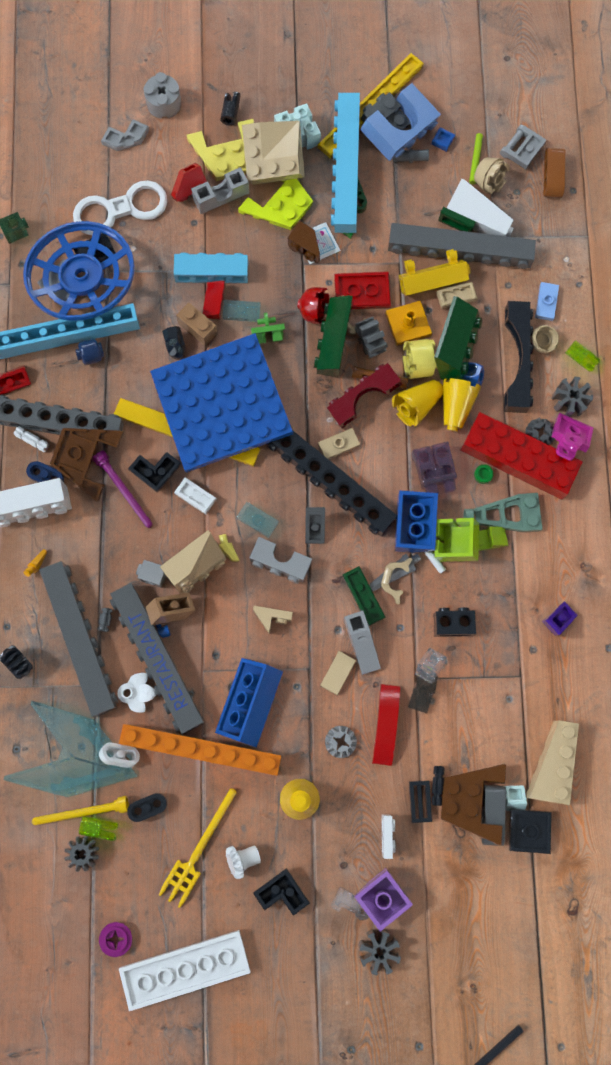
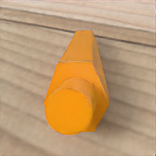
[23,549,47,577]

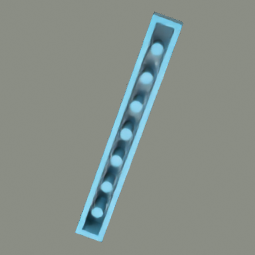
[331,93,360,233]
[0,303,140,359]

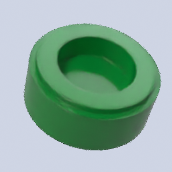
[474,464,494,484]

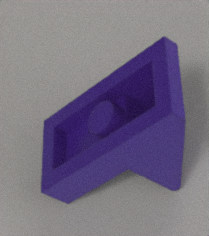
[542,601,578,636]

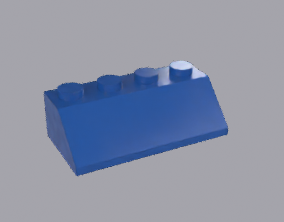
[215,658,283,748]

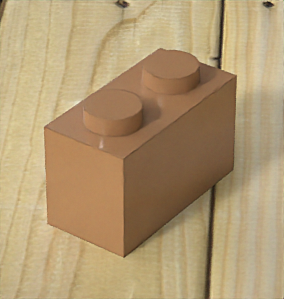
[176,302,218,347]
[146,593,195,625]

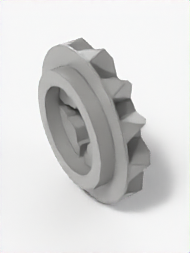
[325,726,357,758]

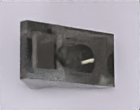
[407,670,438,714]

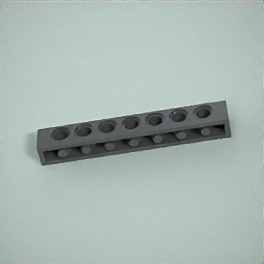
[0,395,124,445]

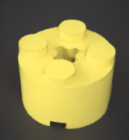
[403,339,437,379]

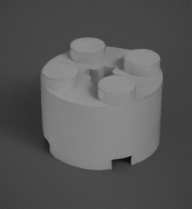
[143,72,181,118]

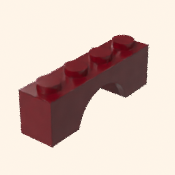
[327,363,402,428]

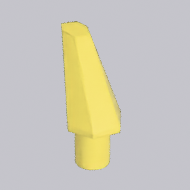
[219,534,240,562]

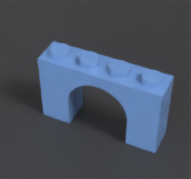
[360,83,441,161]

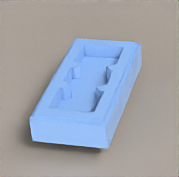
[535,282,559,321]

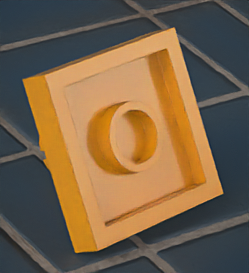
[385,301,432,346]

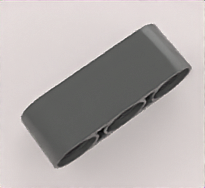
[481,785,506,846]

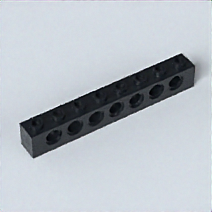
[266,430,397,536]

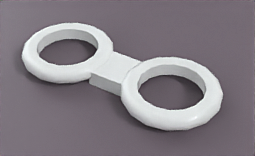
[73,180,168,235]

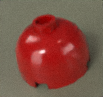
[297,287,330,324]

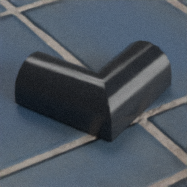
[128,452,182,493]
[253,868,310,916]

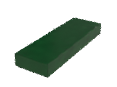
[342,566,386,626]

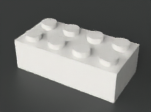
[0,478,72,527]

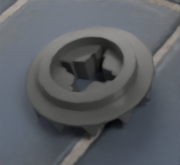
[526,417,555,445]

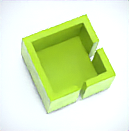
[434,518,479,562]

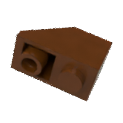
[287,221,320,263]

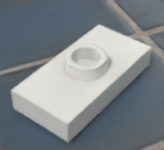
[174,478,217,515]

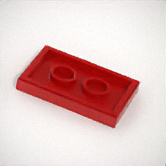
[334,272,391,309]

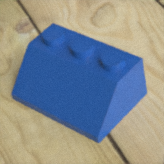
[395,490,438,553]

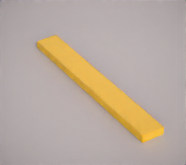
[317,53,424,159]
[114,398,260,467]

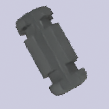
[97,608,113,632]

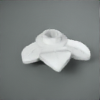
[117,673,157,713]

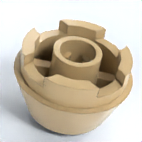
[474,157,510,194]

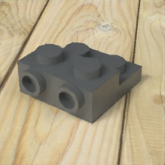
[361,92,410,130]

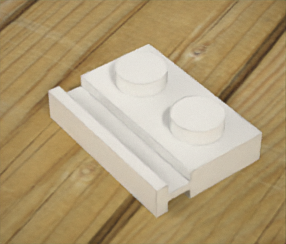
[382,814,395,859]

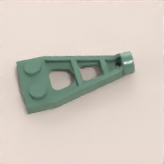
[463,493,543,532]

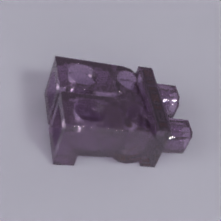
[411,442,457,494]

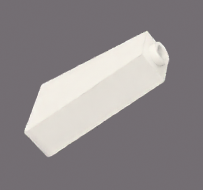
[447,179,514,237]

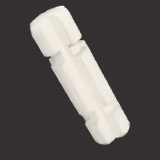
[14,426,49,452]

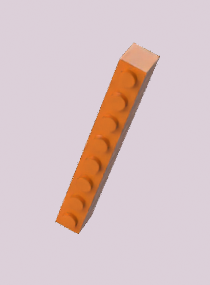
[119,724,281,776]

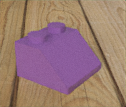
[354,868,413,931]

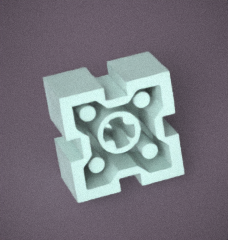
[274,103,321,150]

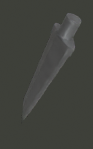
[370,554,421,591]

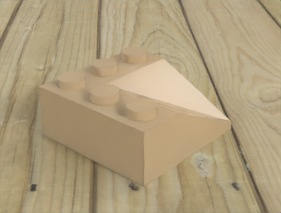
[242,121,305,185]
[160,530,226,594]

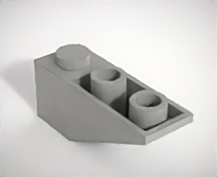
[343,611,381,675]

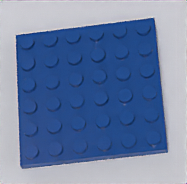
[150,333,293,473]

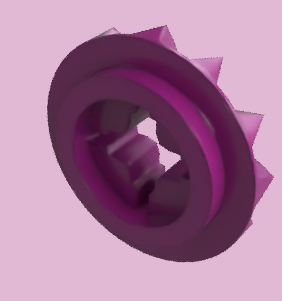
[99,922,133,957]

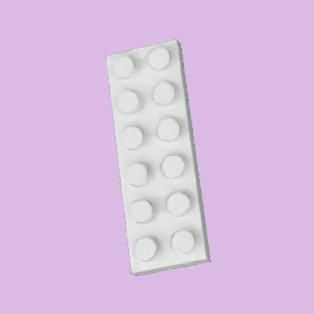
[119,930,251,1011]

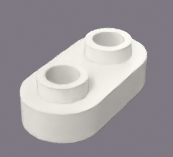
[99,743,140,768]

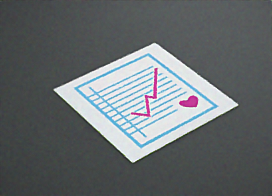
[308,222,341,264]

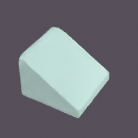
[504,785,527,811]

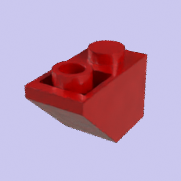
[171,162,207,202]

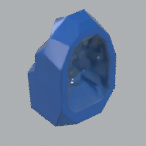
[463,362,484,387]

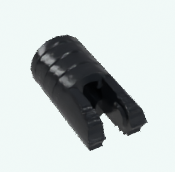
[220,92,241,126]

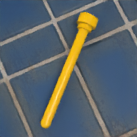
[32,796,129,825]

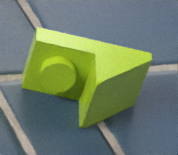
[479,526,508,551]

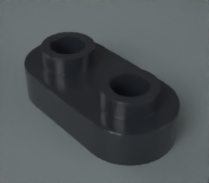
[127,793,167,822]

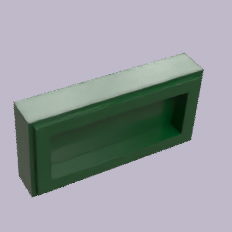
[438,207,476,232]

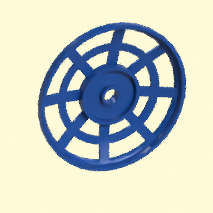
[23,221,135,321]

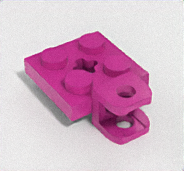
[551,412,593,461]

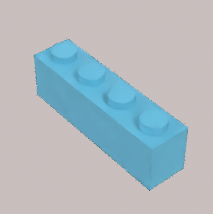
[174,252,248,283]

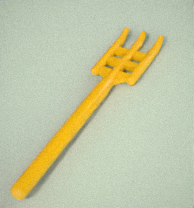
[159,788,236,908]

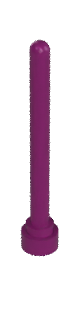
[93,450,153,528]

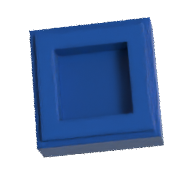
[431,127,455,152]

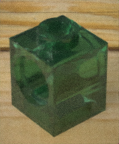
[0,212,29,244]

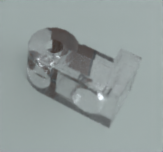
[331,887,369,920]

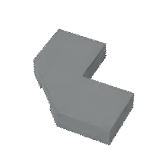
[101,119,149,151]

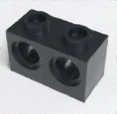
[433,607,476,637]

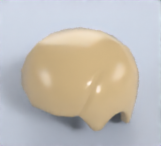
[531,325,559,353]

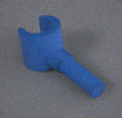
[156,624,171,638]

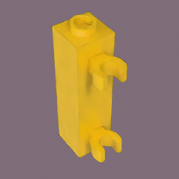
[399,249,470,296]

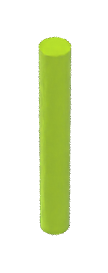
[469,133,483,185]

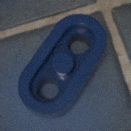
[26,461,64,483]

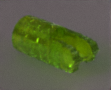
[565,340,600,372]
[79,816,118,841]

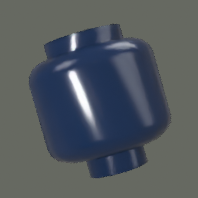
[75,339,104,365]

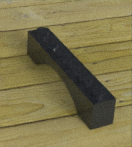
[504,301,533,413]

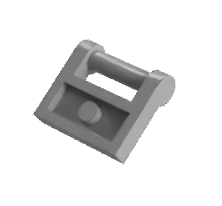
[500,125,546,169]

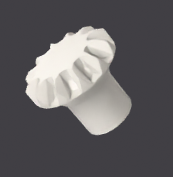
[226,845,261,879]

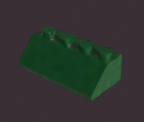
[314,295,353,378]
[434,296,482,380]

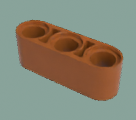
[543,148,566,198]

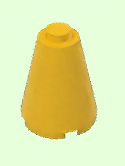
[443,378,481,432]
[392,380,443,427]
[280,779,320,820]

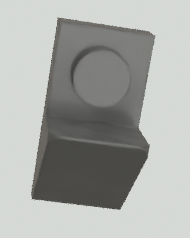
[305,507,325,544]

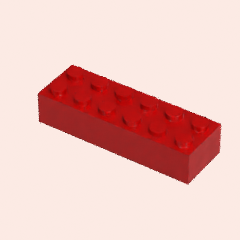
[460,412,583,500]

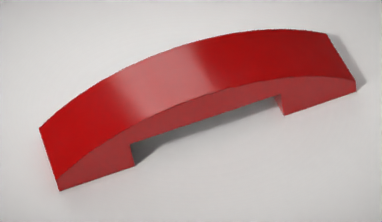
[372,684,400,766]

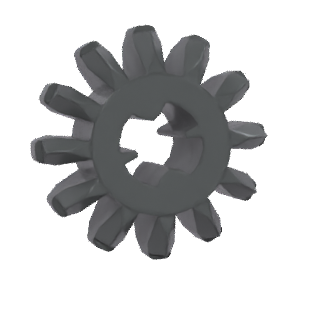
[64,836,100,872]

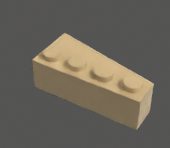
[526,720,579,805]

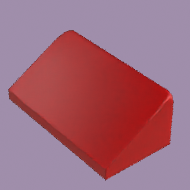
[202,281,225,320]
[0,365,31,395]

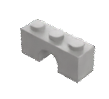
[191,167,249,214]
[249,537,312,584]

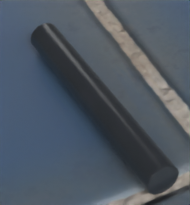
[474,1024,524,1065]

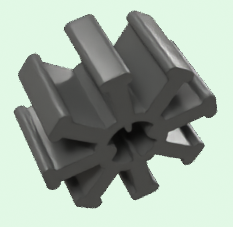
[355,316,388,358]
[551,377,593,417]
[358,929,401,975]

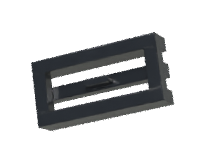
[409,781,432,823]

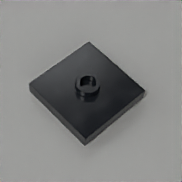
[509,809,552,854]

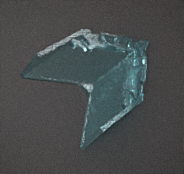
[3,701,138,798]

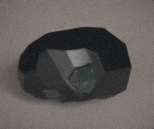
[162,326,186,360]

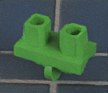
[251,312,285,344]

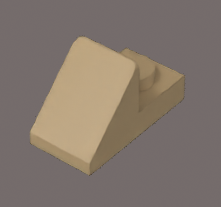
[253,606,293,634]

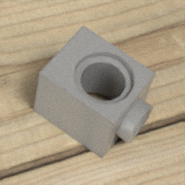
[136,560,166,588]

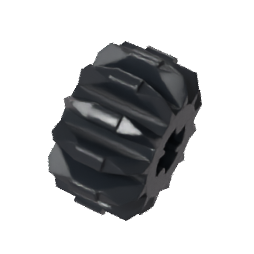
[0,645,33,679]

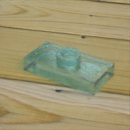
[223,300,261,322]
[236,502,279,538]

